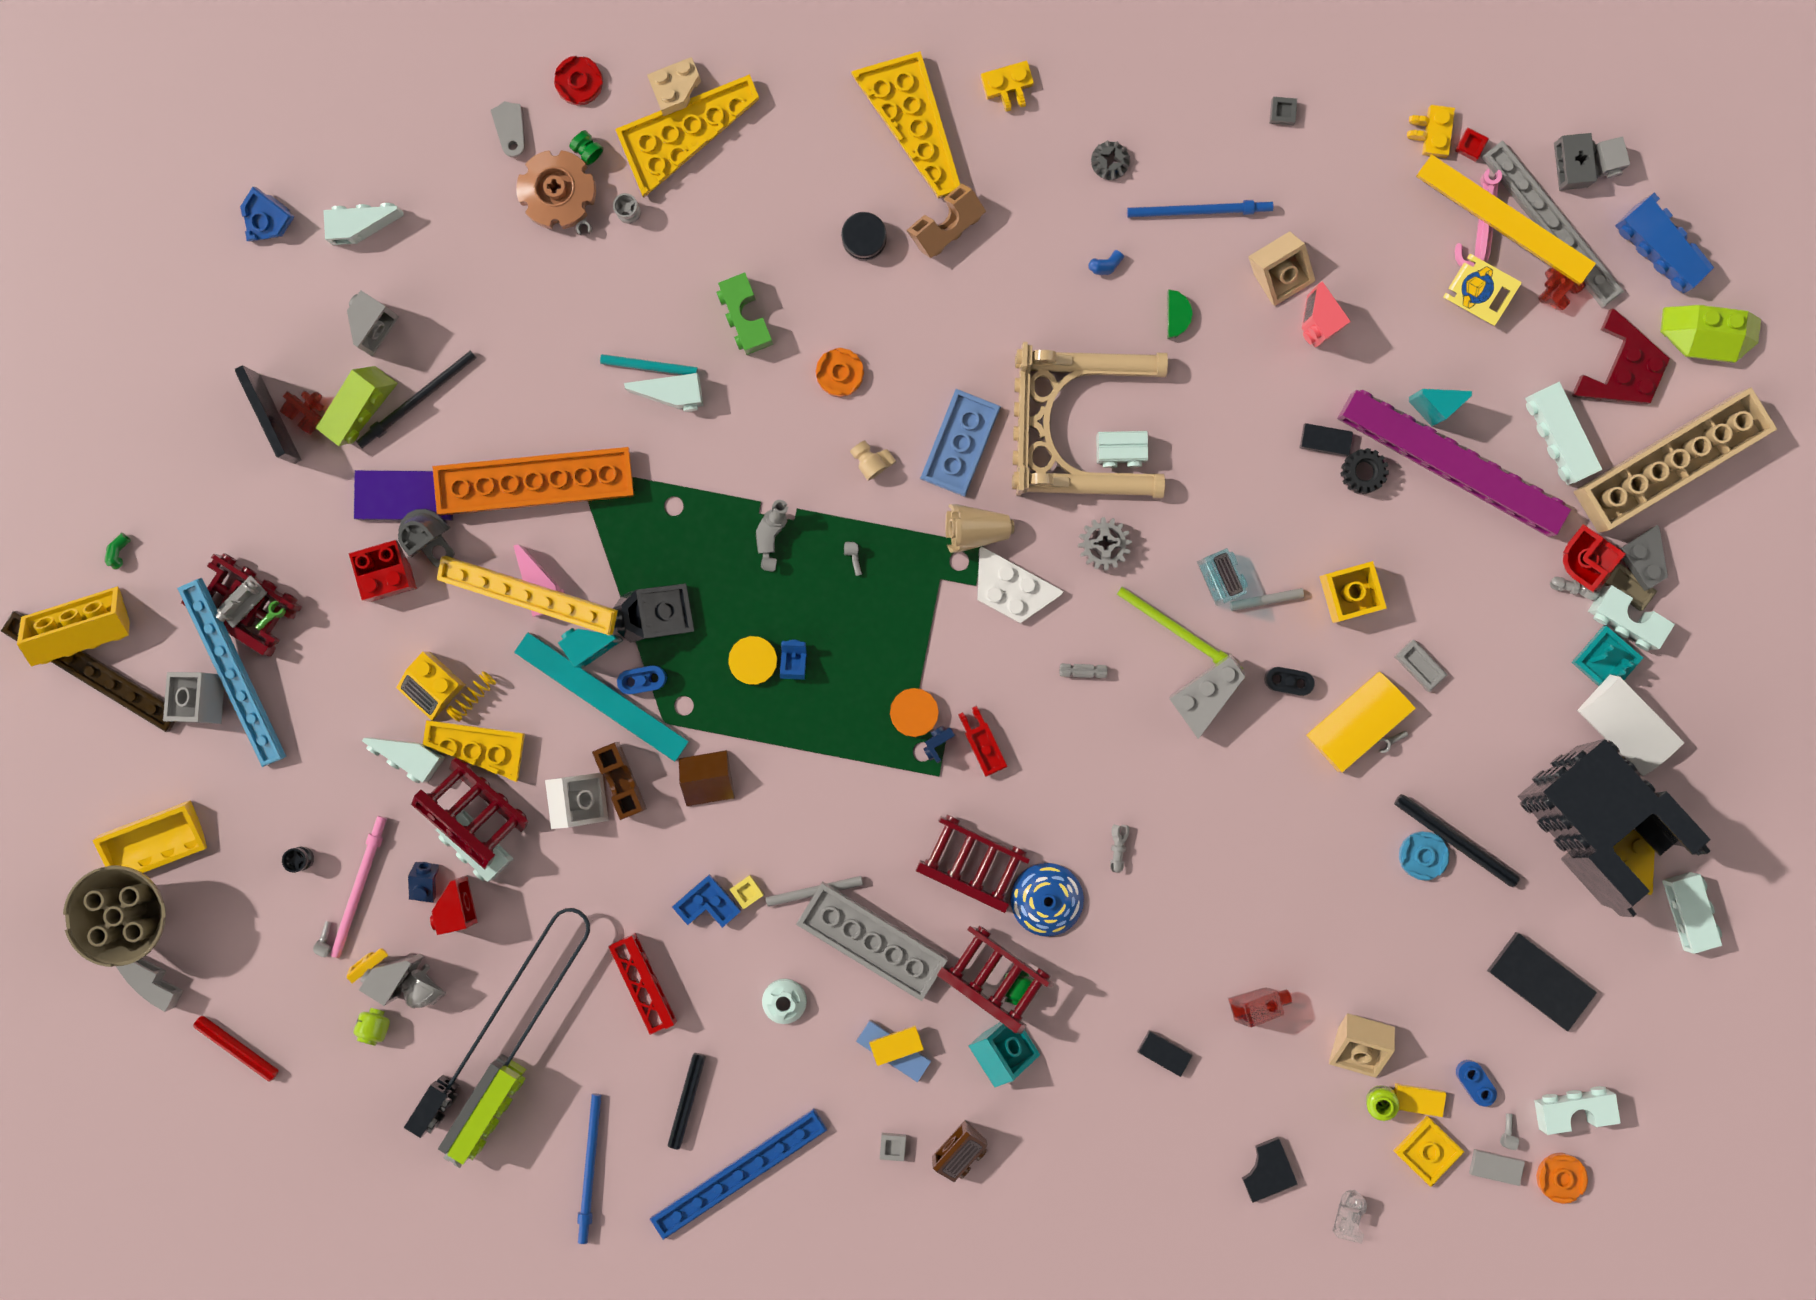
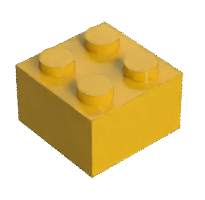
[1319,561,1387,623]

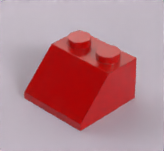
[430,875,478,935]

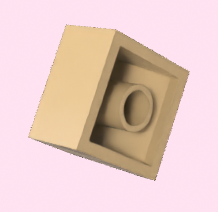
[1248,231,1315,306]
[1329,1013,1395,1078]

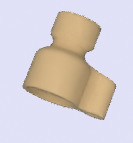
[850,440,896,481]

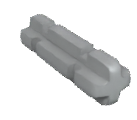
[1059,663,1108,678]

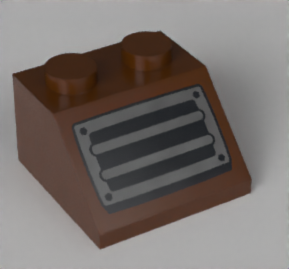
[932,1120,988,1182]

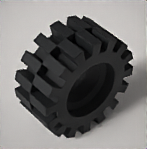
[1340,448,1389,494]

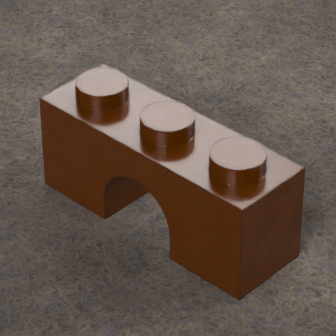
[592,742,647,820]

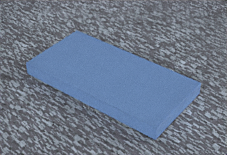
[920,389,1001,497]

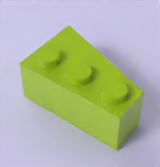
[316,366,398,446]

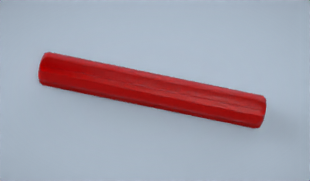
[193,1016,279,1082]

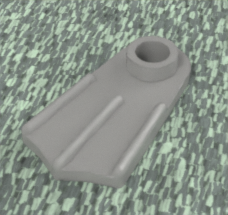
[491,101,525,157]

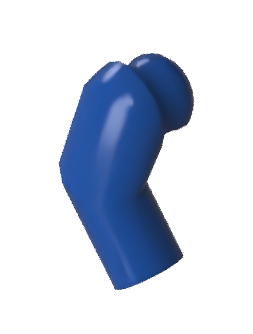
[1088,250,1124,275]

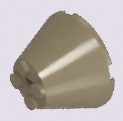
[63,865,166,967]

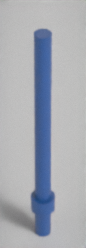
[1127,200,1273,218]
[577,1093,602,1244]

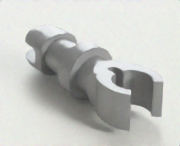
[1550,577,1600,600]
[1110,824,1129,873]

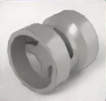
[613,193,641,224]

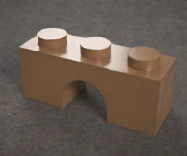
[906,184,986,258]

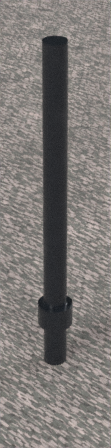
[356,350,477,448]

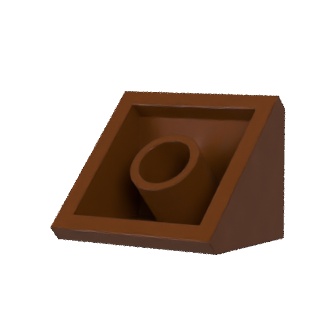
[679,750,735,806]

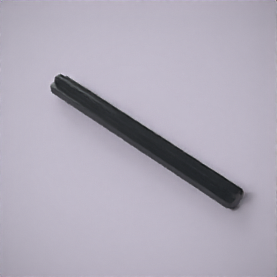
[1394,794,1520,887]

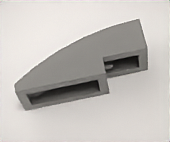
[116,959,184,1012]

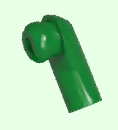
[104,532,131,570]

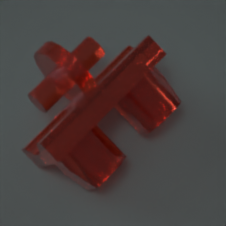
[1538,268,1586,310]
[280,391,325,434]

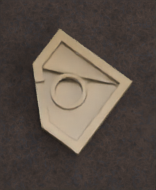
[647,57,701,116]

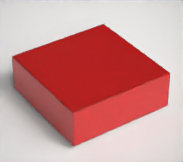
[1454,127,1489,162]

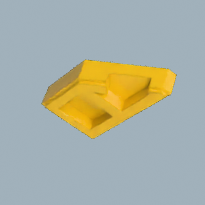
[346,948,388,984]

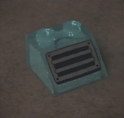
[1197,548,1248,606]

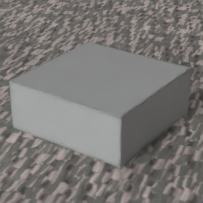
[880,1133,906,1161]

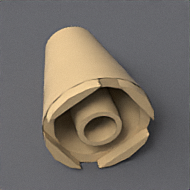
[945,504,1015,553]

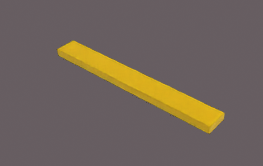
[1416,154,1596,285]
[437,556,618,635]

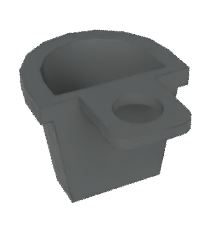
[398,509,455,567]

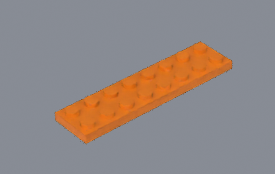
[432,447,634,516]

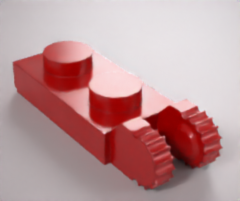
[958,706,1008,777]

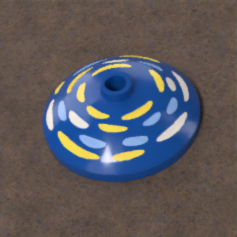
[1010,863,1084,936]

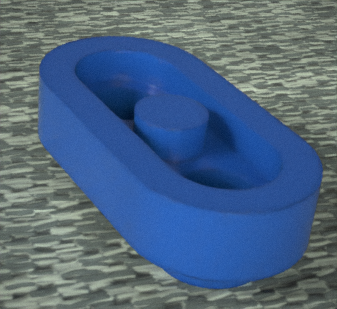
[617,666,667,694]
[1456,1060,1497,1107]

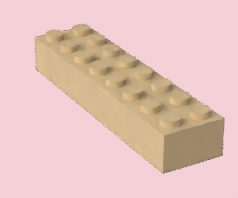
[1573,387,1777,533]

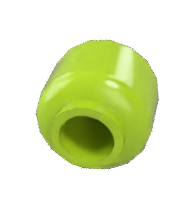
[353,1008,390,1046]
[1366,1085,1400,1121]

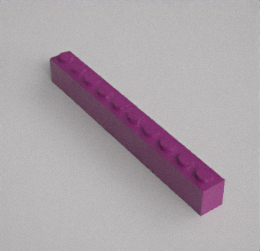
[1337,390,1571,537]

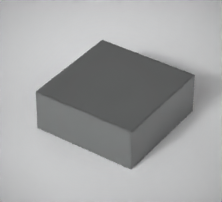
[1269,97,1297,125]

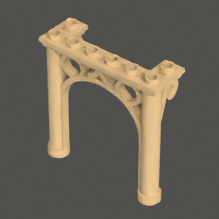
[1012,342,1168,498]

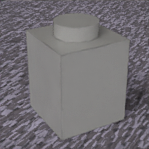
[1594,136,1630,178]

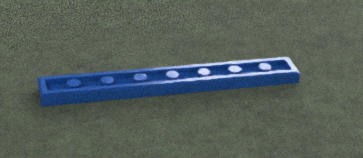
[650,1108,827,1240]

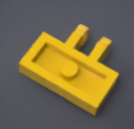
[980,60,1034,112]
[1407,105,1455,158]

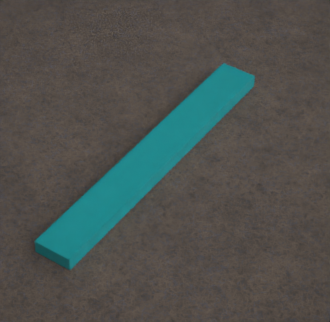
[514,632,690,762]

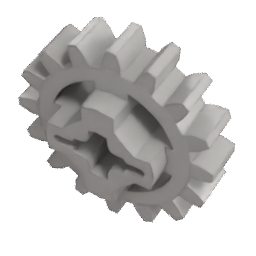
[1078,517,1132,571]

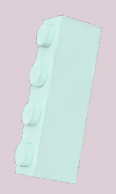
[1525,381,1602,485]

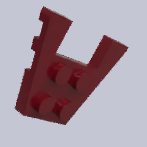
[1572,308,1670,404]

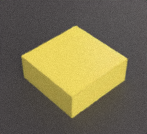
[729,875,764,910]

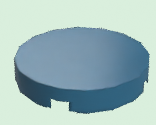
[1399,831,1450,880]

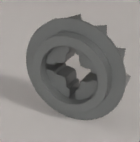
[1091,140,1130,180]

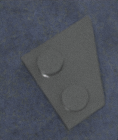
[1620,525,1668,591]

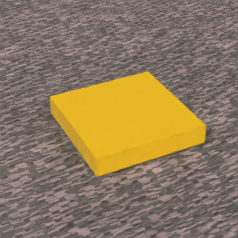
[1393,1116,1464,1187]

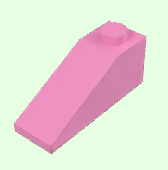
[513,544,565,618]

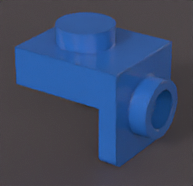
[780,640,807,680]

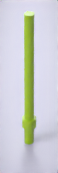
[1117,587,1244,669]

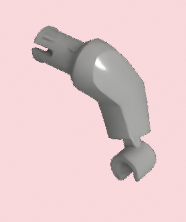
[756,500,788,571]

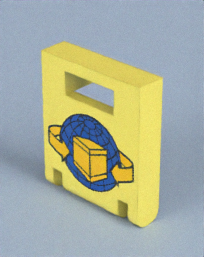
[1443,254,1522,326]

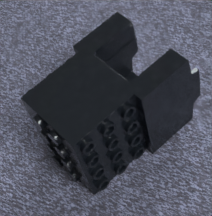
[1517,739,1711,917]

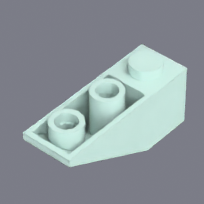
[324,203,404,245]
[362,737,445,783]

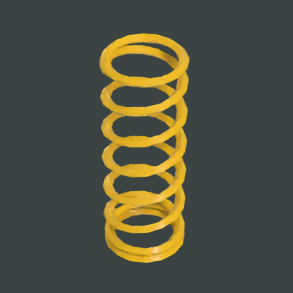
[446,671,496,722]

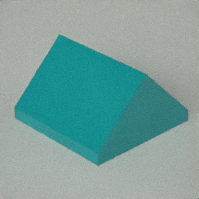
[1409,389,1472,427]

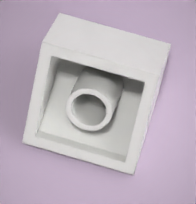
[545,773,609,829]

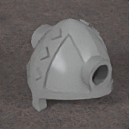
[401,964,446,1009]

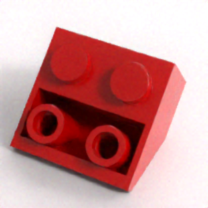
[348,540,417,602]

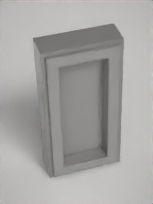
[1394,640,1447,692]
[1469,1149,1525,1186]

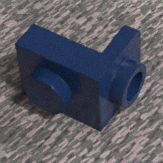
[923,726,955,763]
[408,862,439,902]

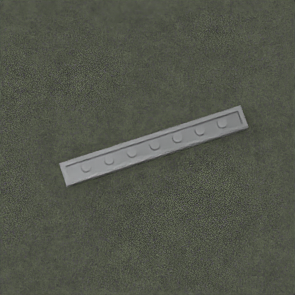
[1481,140,1624,308]

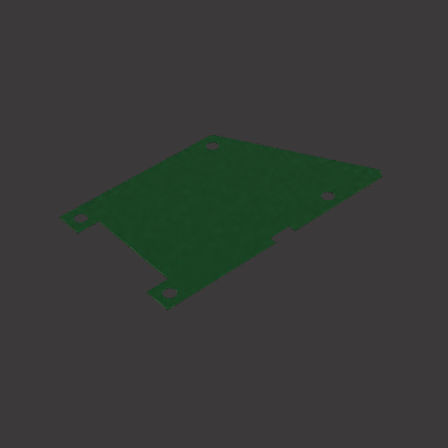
[588,477,984,777]

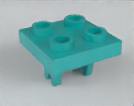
[1571,626,1643,686]

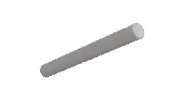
[766,876,863,907]

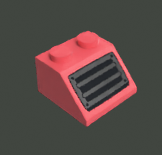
[1302,281,1351,348]

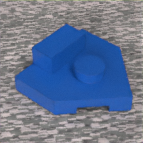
[240,186,295,242]

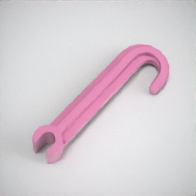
[1454,169,1502,267]

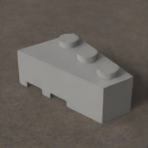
[1170,654,1245,739]

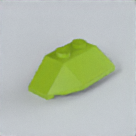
[1660,305,1761,363]

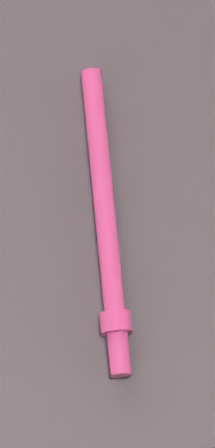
[330,816,387,958]

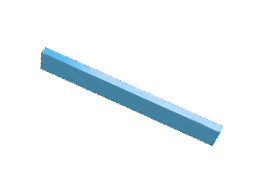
[177,578,287,767]

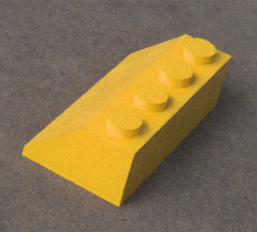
[17,586,130,667]

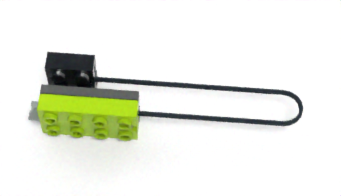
[404,908,590,1168]

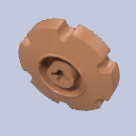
[516,150,596,229]

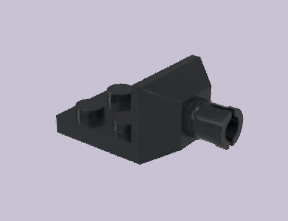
[613,583,694,643]

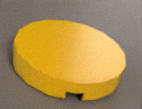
[729,636,778,685]

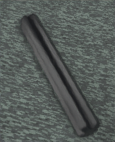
[668,1053,706,1150]

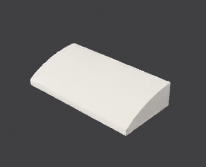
[1577,675,1684,776]

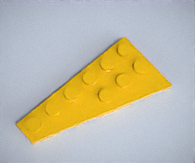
[851,51,960,199]
[615,74,760,198]

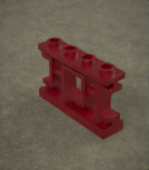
[181,553,302,656]

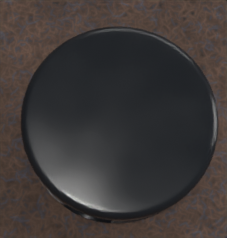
[841,212,887,261]

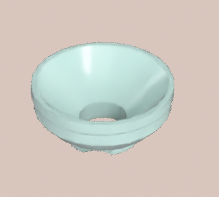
[762,979,807,1024]

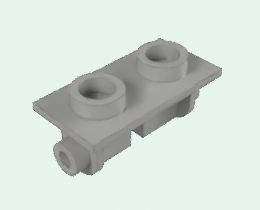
[216,576,267,628]

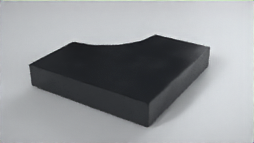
[1242,1137,1298,1203]

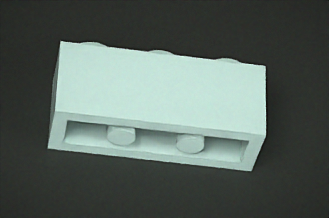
[1662,872,1722,954]

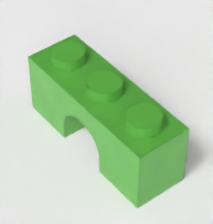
[716,272,774,355]

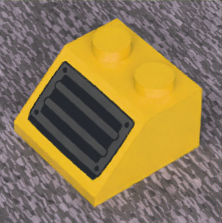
[396,651,466,721]

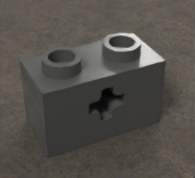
[1554,133,1599,191]

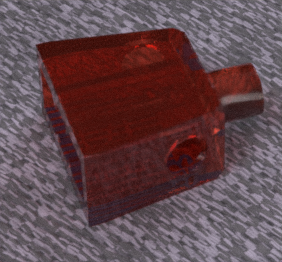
[1228,987,1292,1028]

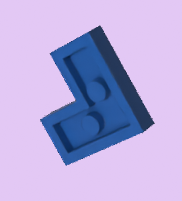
[672,874,742,928]

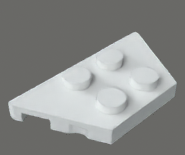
[977,546,1063,623]

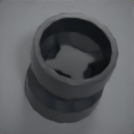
[282,846,314,873]

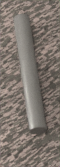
[1230,588,1304,611]

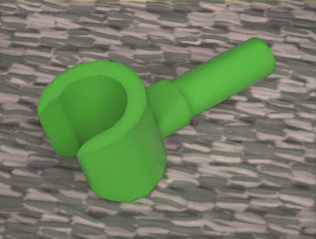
[255,601,286,630]

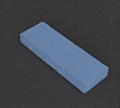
[856,1020,931,1083]

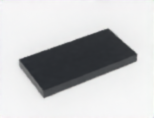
[235,365,301,464]
[1487,932,1597,1032]

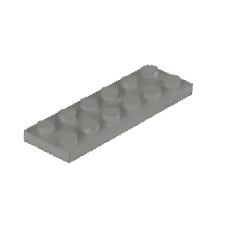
[796,881,948,1001]

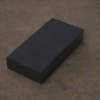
[1300,423,1353,457]
[1137,1030,1193,1077]

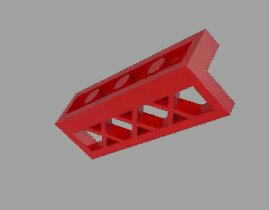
[608,933,677,1035]

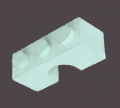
[1588,585,1675,651]
[436,809,513,882]
[1534,1086,1621,1135]

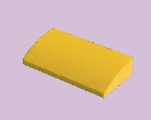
[1306,671,1416,773]
[92,800,207,873]

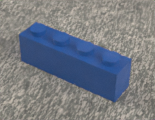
[1615,192,1714,294]

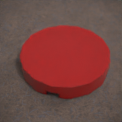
[554,56,603,106]

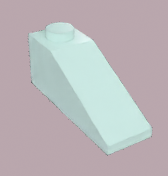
[624,373,704,412]

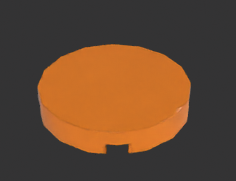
[816,348,864,397]
[890,688,939,737]
[1536,1153,1588,1204]

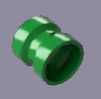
[569,130,604,165]

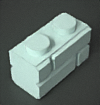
[1096,431,1148,468]

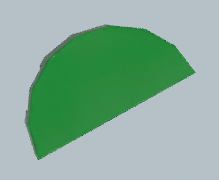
[1167,289,1193,339]

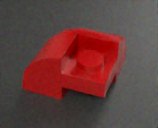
[1563,524,1626,593]

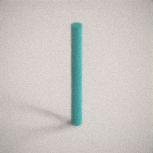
[600,354,698,375]

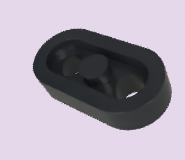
[1264,667,1315,696]

